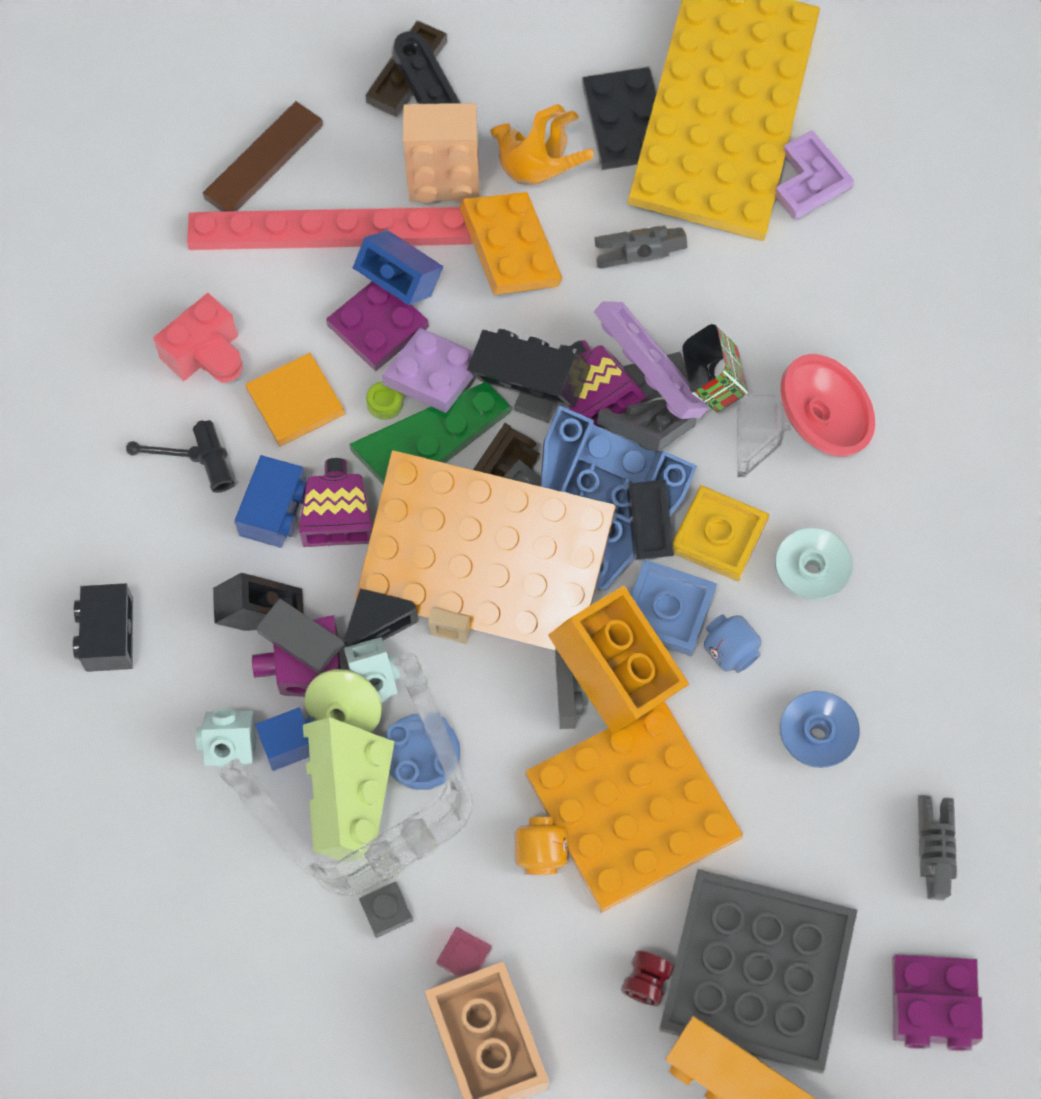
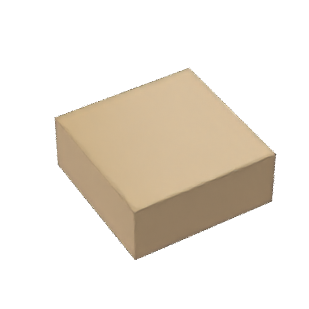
[428,607,471,644]

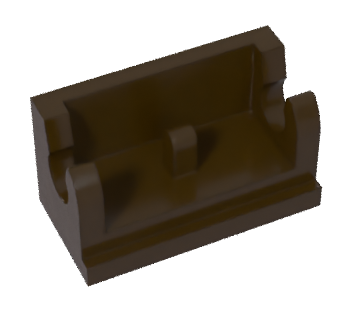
[473,423,540,477]

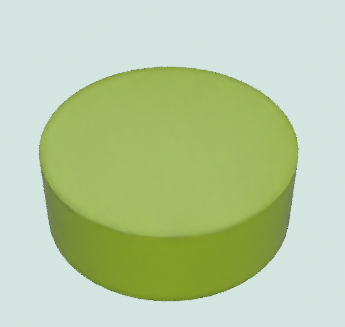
[366,381,403,420]

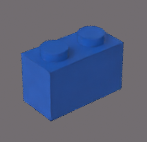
[352,230,444,305]
[234,455,307,548]

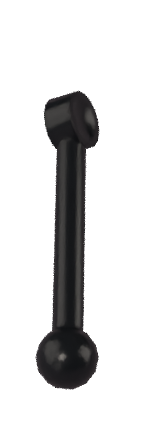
[126,441,200,462]

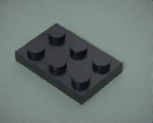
[582,66,656,170]

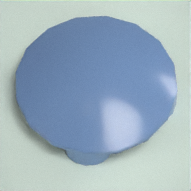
[385,714,460,790]

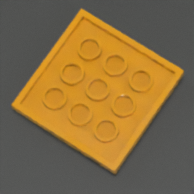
[525,701,743,913]

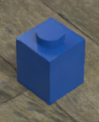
[255,707,314,771]

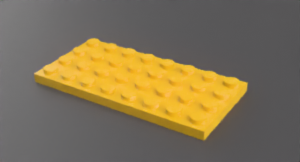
[627,0,821,241]

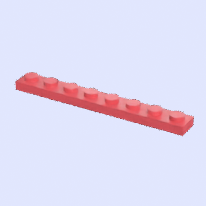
[187,207,473,250]

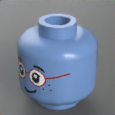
[704,614,761,673]

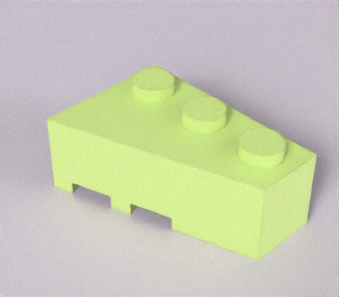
[303,717,394,863]

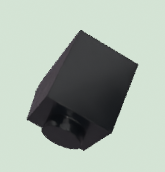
[213,572,304,631]

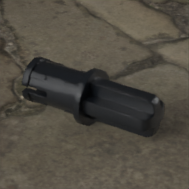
[193,420,234,493]

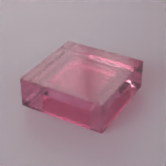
[436,926,492,978]

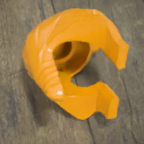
[490,104,594,185]

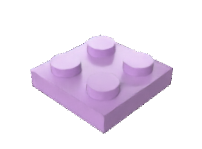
[382,328,474,413]

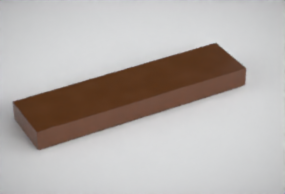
[203,101,323,212]

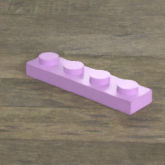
[594,301,710,419]

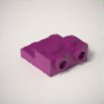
[892,955,983,1051]

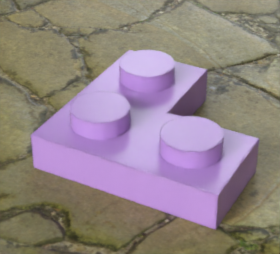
[775,130,854,220]

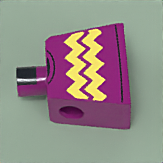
[568,340,647,428]
[299,458,373,547]

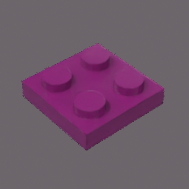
[326,281,429,371]

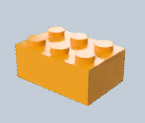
[547,586,689,735]

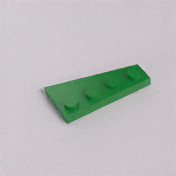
[349,382,510,485]

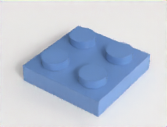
[631,559,717,657]

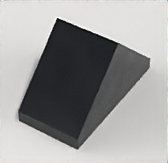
[344,589,419,647]

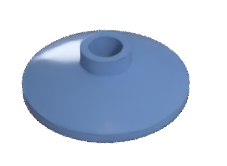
[780,691,860,768]

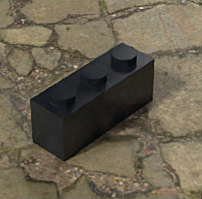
[467,329,591,408]

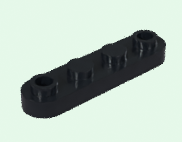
[391,31,460,104]

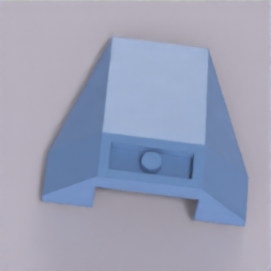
[540,405,697,591]

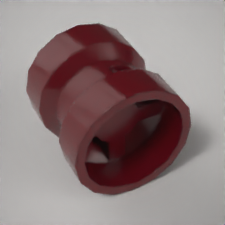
[621,951,674,1007]

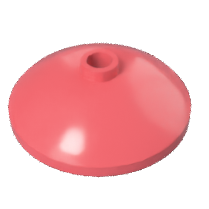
[780,354,875,457]

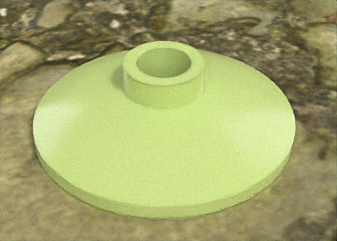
[305,669,382,733]

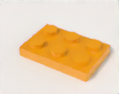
[459,192,563,295]

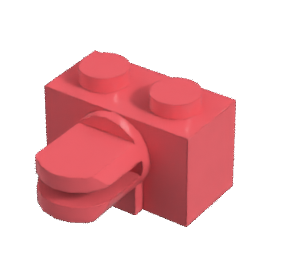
[153,293,243,383]

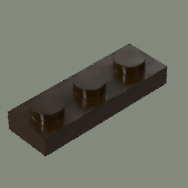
[365,20,447,117]

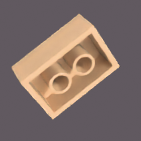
[403,103,480,203]
[425,961,549,1099]

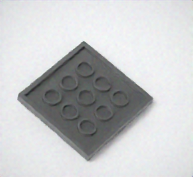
[659,869,857,1074]

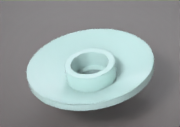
[775,528,852,600]

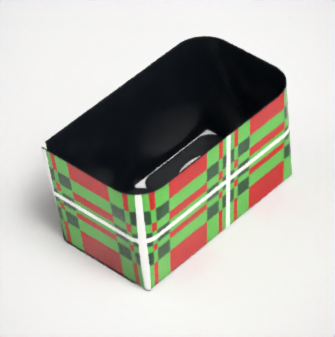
[682,324,748,412]

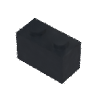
[73,583,133,672]

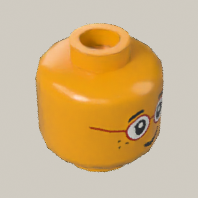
[515,817,567,875]

